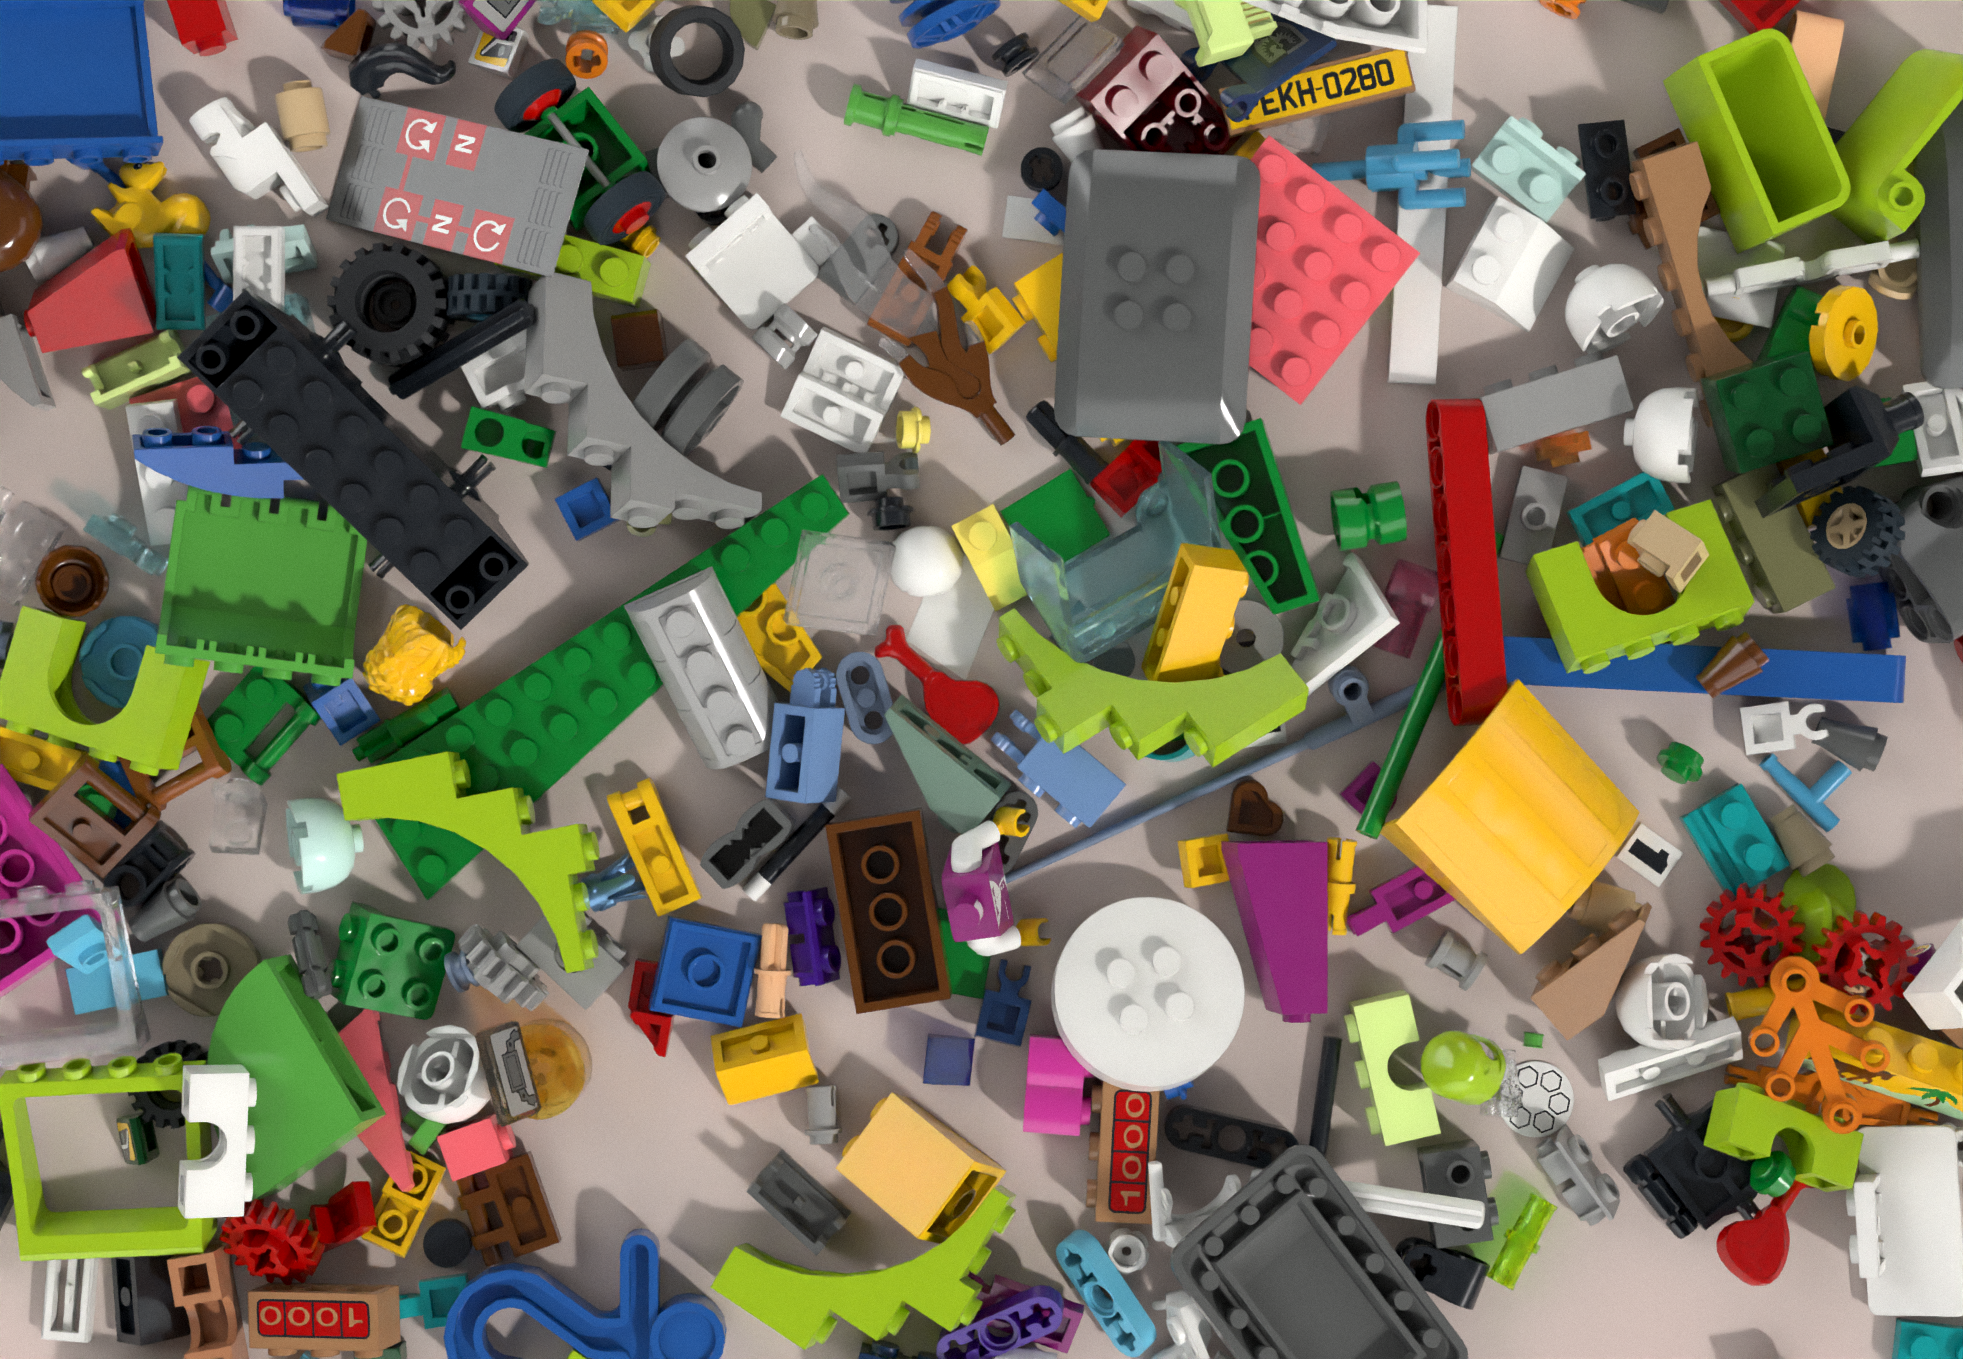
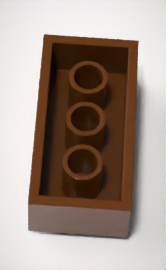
[825,807,953,1014]

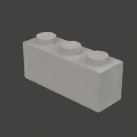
[1479,351,1634,455]

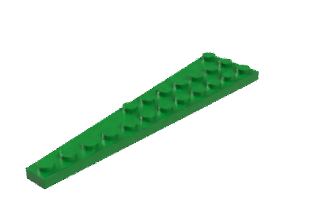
[375,474,850,900]

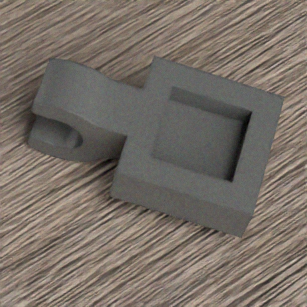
[836,451,920,503]

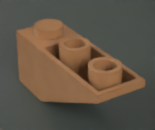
[1530,902,1652,1041]

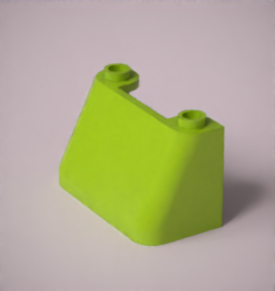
[1829,49,1963,244]

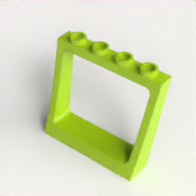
[0,1053,218,1261]

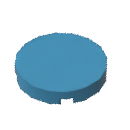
[79,616,159,708]

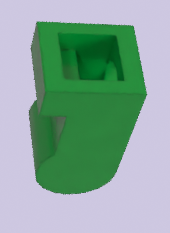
[1756,284,1824,362]
[460,406,557,468]

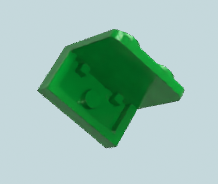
[326,901,455,1020]

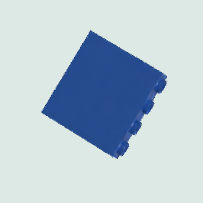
[0,0,163,166]

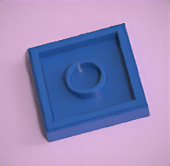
[648,916,762,1027]

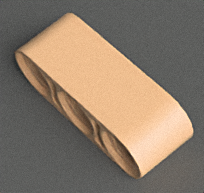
[1785,10,1844,122]

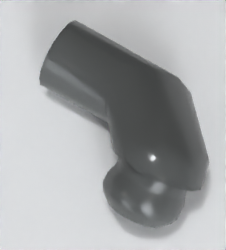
[731,101,778,173]

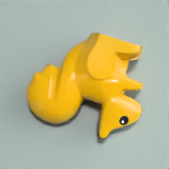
[90,161,211,249]

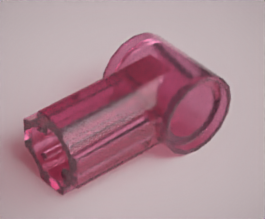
[1372,558,1439,659]

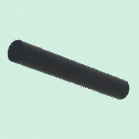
[1309,1036,1342,1159]

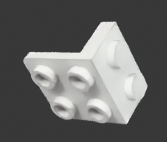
[685,193,820,330]

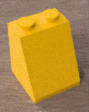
[835,1092,1007,1244]

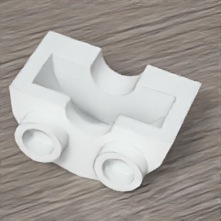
[461,329,527,413]

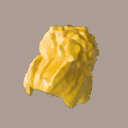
[362,604,467,706]

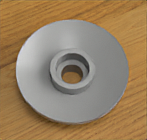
[656,117,752,212]

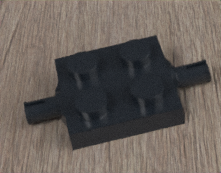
[1643,1093,1760,1230]

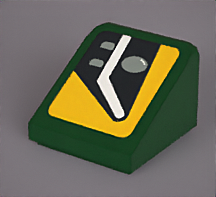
[116,1112,160,1165]

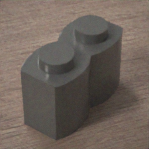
[700,798,796,889]

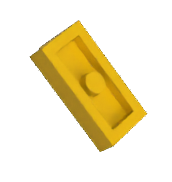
[710,1013,819,1105]

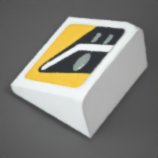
[468,27,530,80]

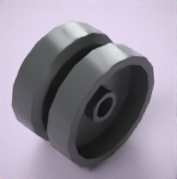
[633,338,744,457]

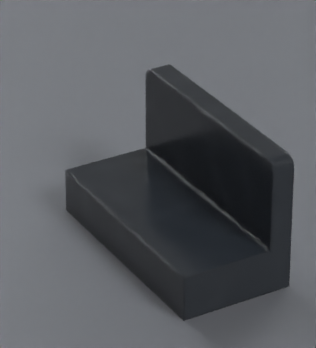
[111,1255,191,1346]

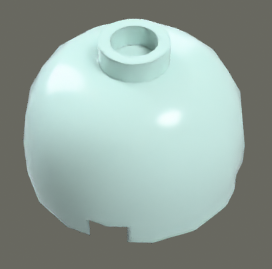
[286,798,364,894]

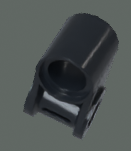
[103,820,196,908]
[1395,1236,1490,1310]

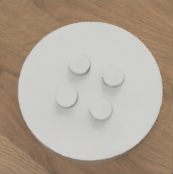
[1051,897,1245,1092]

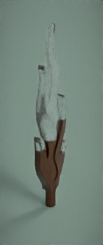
[794,150,1015,446]

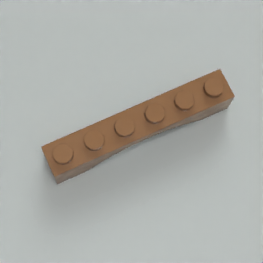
[1629,141,1753,432]

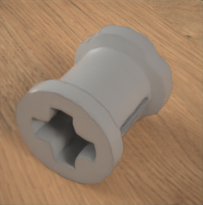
[1425,931,1488,991]

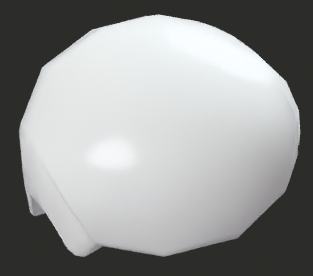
[887,526,964,597]

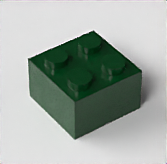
[1700,350,1834,474]

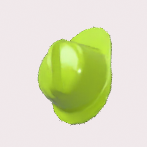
[1779,863,1856,975]

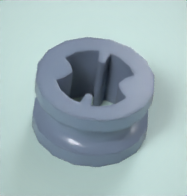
[444,950,480,993]

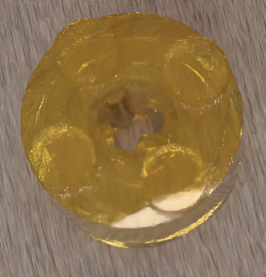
[489,1018,592,1120]

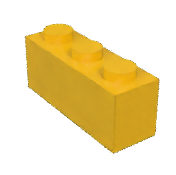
[1141,543,1249,683]

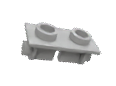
[1535,1124,1621,1226]

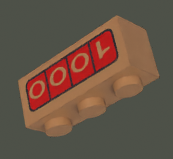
[1086,1080,1160,1224]
[247,1282,401,1359]

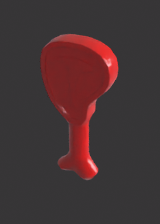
[874,624,1000,745]
[1716,1180,1814,1286]

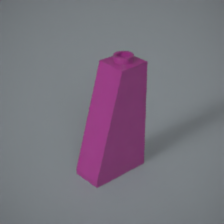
[1221,840,1328,1023]

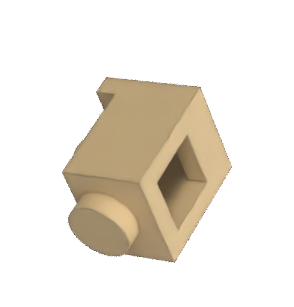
[1627,510,1709,593]

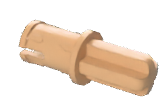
[754,923,791,1018]

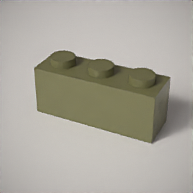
[1711,463,1836,614]

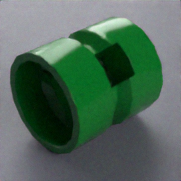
[1330,481,1407,551]

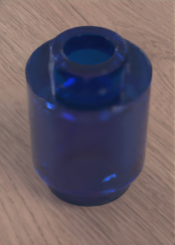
[283,0,356,30]
[1846,581,1901,651]

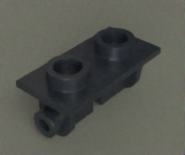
[1578,120,1636,222]

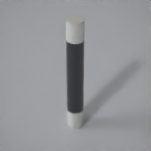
[742,786,851,902]

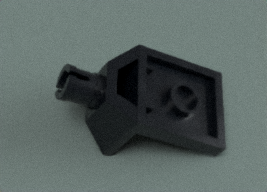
[1754,385,1924,519]

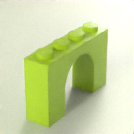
[1525,499,1755,674]
[0,605,210,776]

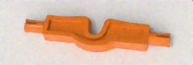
[1724,1064,1938,1126]

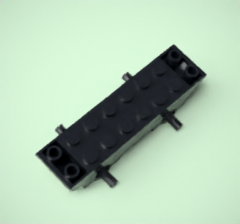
[177,288,529,630]

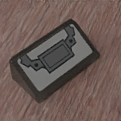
[475,1020,541,1127]

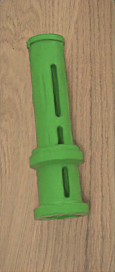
[844,83,989,156]

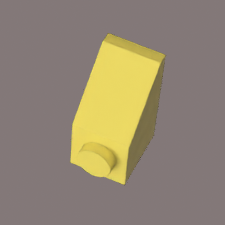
[951,504,1037,612]

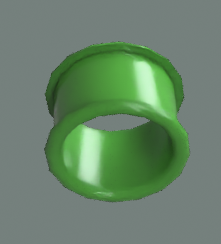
[1522,1032,1545,1048]

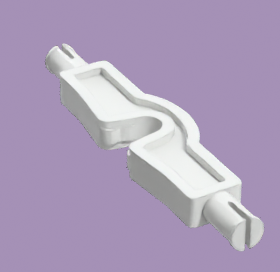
[1703,238,1920,298]

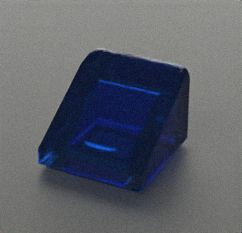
[923,1033,975,1086]

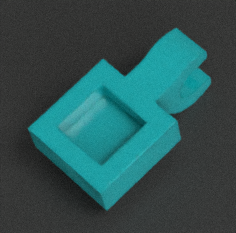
[399,1272,469,1329]

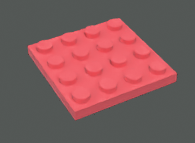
[1249,135,1420,405]

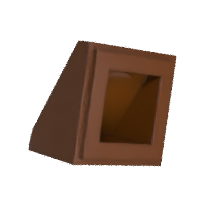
[321,9,377,62]

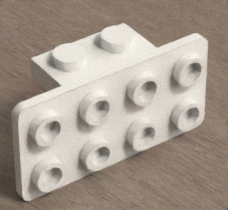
[1846,1125,1963,1317]

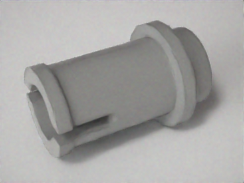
[805,1085,842,1145]

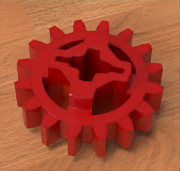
[1699,883,1806,988]
[1811,910,1919,1015]
[219,1199,325,1285]

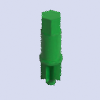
[352,687,461,763]

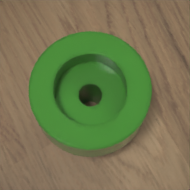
[402,1109,450,1155]

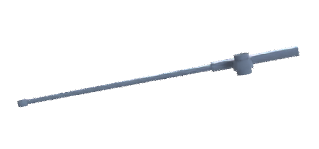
[944,665,1446,899]

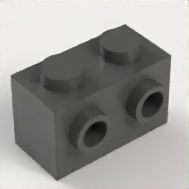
[1417,1139,1499,1249]

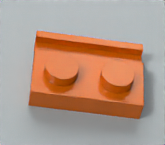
[1580,518,1675,615]

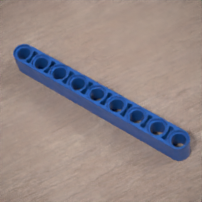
[1503,636,1906,703]

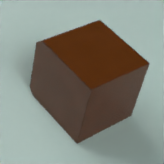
[611,309,668,371]

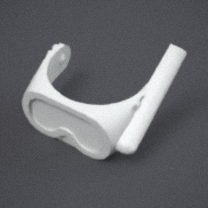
[1148,1161,1241,1248]

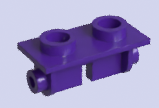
[783,886,841,986]

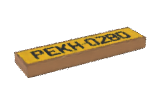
[1218,48,1416,138]

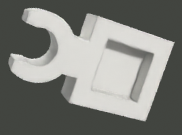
[1740,701,1829,755]

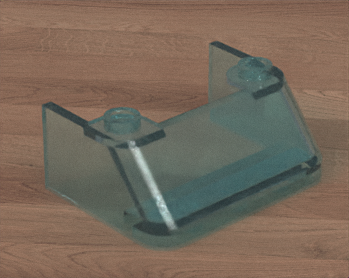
[1009,441,1221,663]

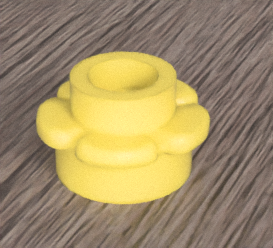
[896,407,931,453]

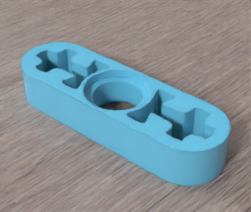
[1056,1229,1157,1357]

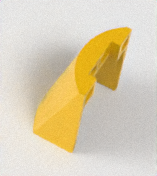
[1380,679,1640,955]

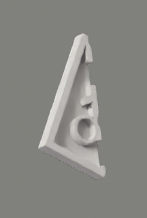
[1290,552,1400,696]

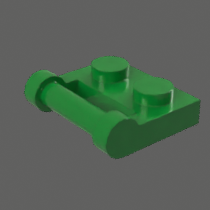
[207,666,321,786]

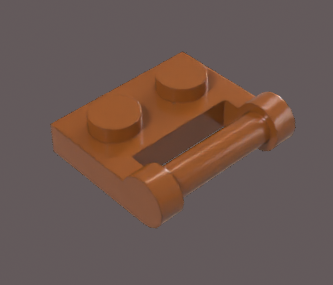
[118,702,232,812]

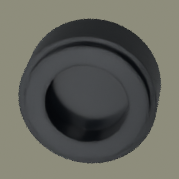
[423,1218,473,1268]

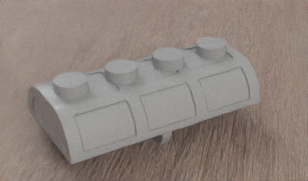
[624,567,779,770]

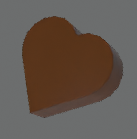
[1226,779,1284,836]

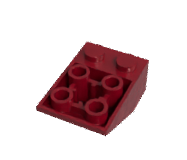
[1070,25,1243,155]

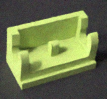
[81,329,193,410]

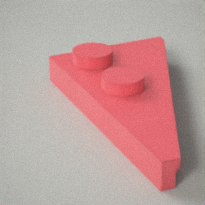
[338,1009,415,1192]

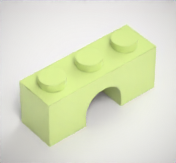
[1343,990,1441,1146]

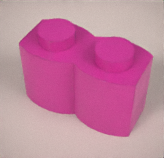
[1023,1034,1093,1136]

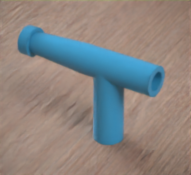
[1759,753,1852,832]

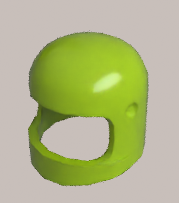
[1421,1031,1506,1105]

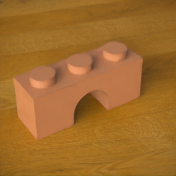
[167,1242,249,1359]

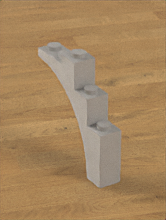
[524,272,762,529]

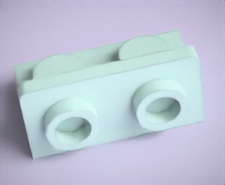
[1471,116,1586,223]

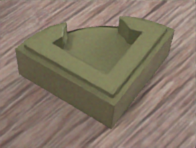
[730,0,776,51]

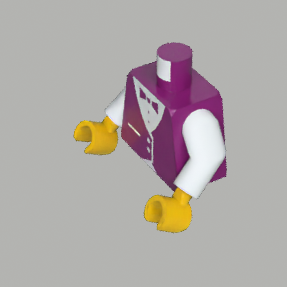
[941,806,1051,956]

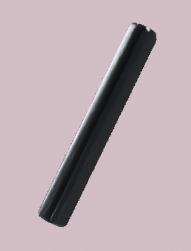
[388,299,537,400]

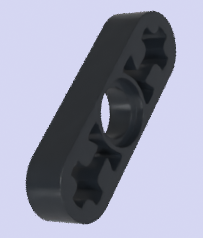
[1164,1104,1299,1169]

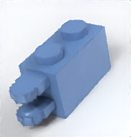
[765,668,845,804]
[990,709,1126,828]

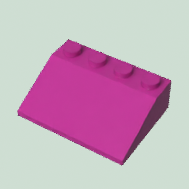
[0,763,111,998]

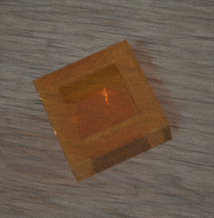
[1533,431,1592,468]

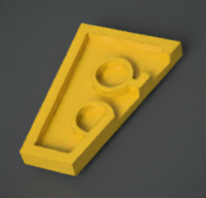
[737,583,823,693]

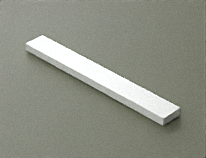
[1387,5,1458,385]

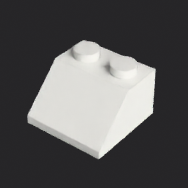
[1446,196,1575,332]

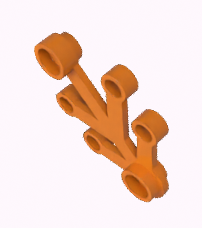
[1749,956,1890,1134]

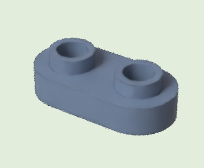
[836,652,893,744]

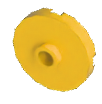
[1809,285,1878,381]

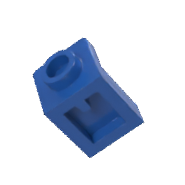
[303,676,381,746]

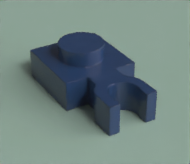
[974,959,1032,1048]

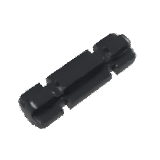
[1623,1154,1698,1239]

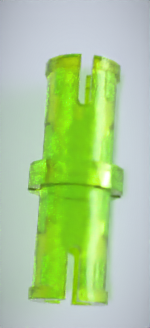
[1487,1192,1558,1290]

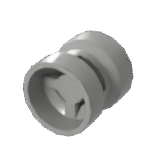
[752,303,818,370]

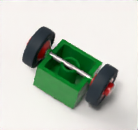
[494,59,665,245]

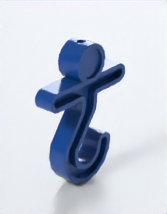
[444,1228,727,1359]

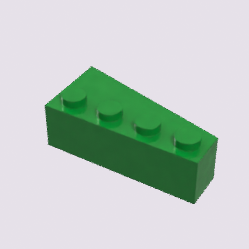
[1170,418,1321,615]

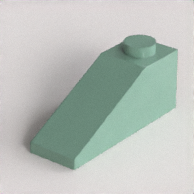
[884,695,1011,835]

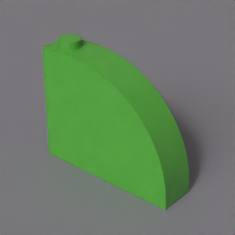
[207,954,386,1201]

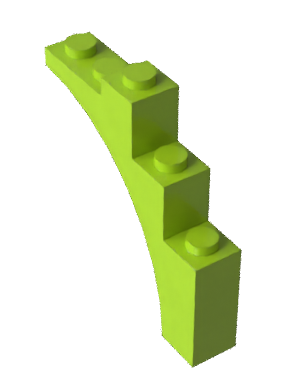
[996,608,1309,768]
[336,752,600,973]
[710,1185,1017,1350]

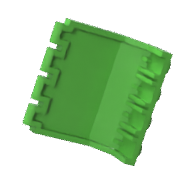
[155,485,367,686]

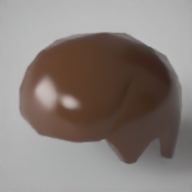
[35,545,110,617]

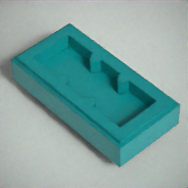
[153,233,207,330]

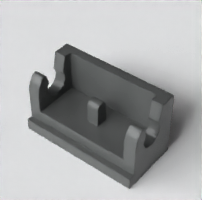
[746,1149,851,1256]

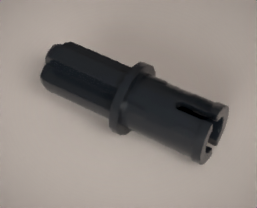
[1026,400,1109,485]

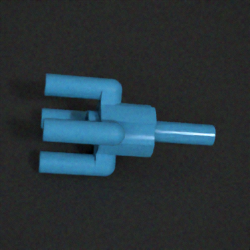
[1312,120,1471,210]

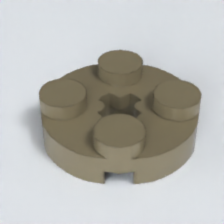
[162,922,262,1017]

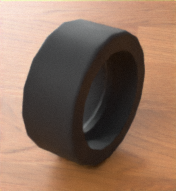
[649,5,745,97]

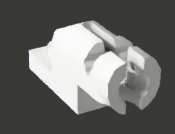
[189,97,329,218]

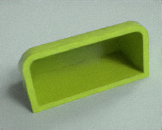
[1663,29,1851,254]

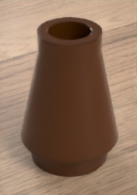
[1695,631,1770,699]

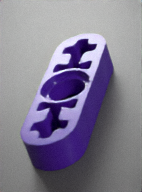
[936,1285,1064,1359]

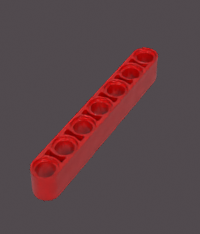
[1425,398,1507,726]

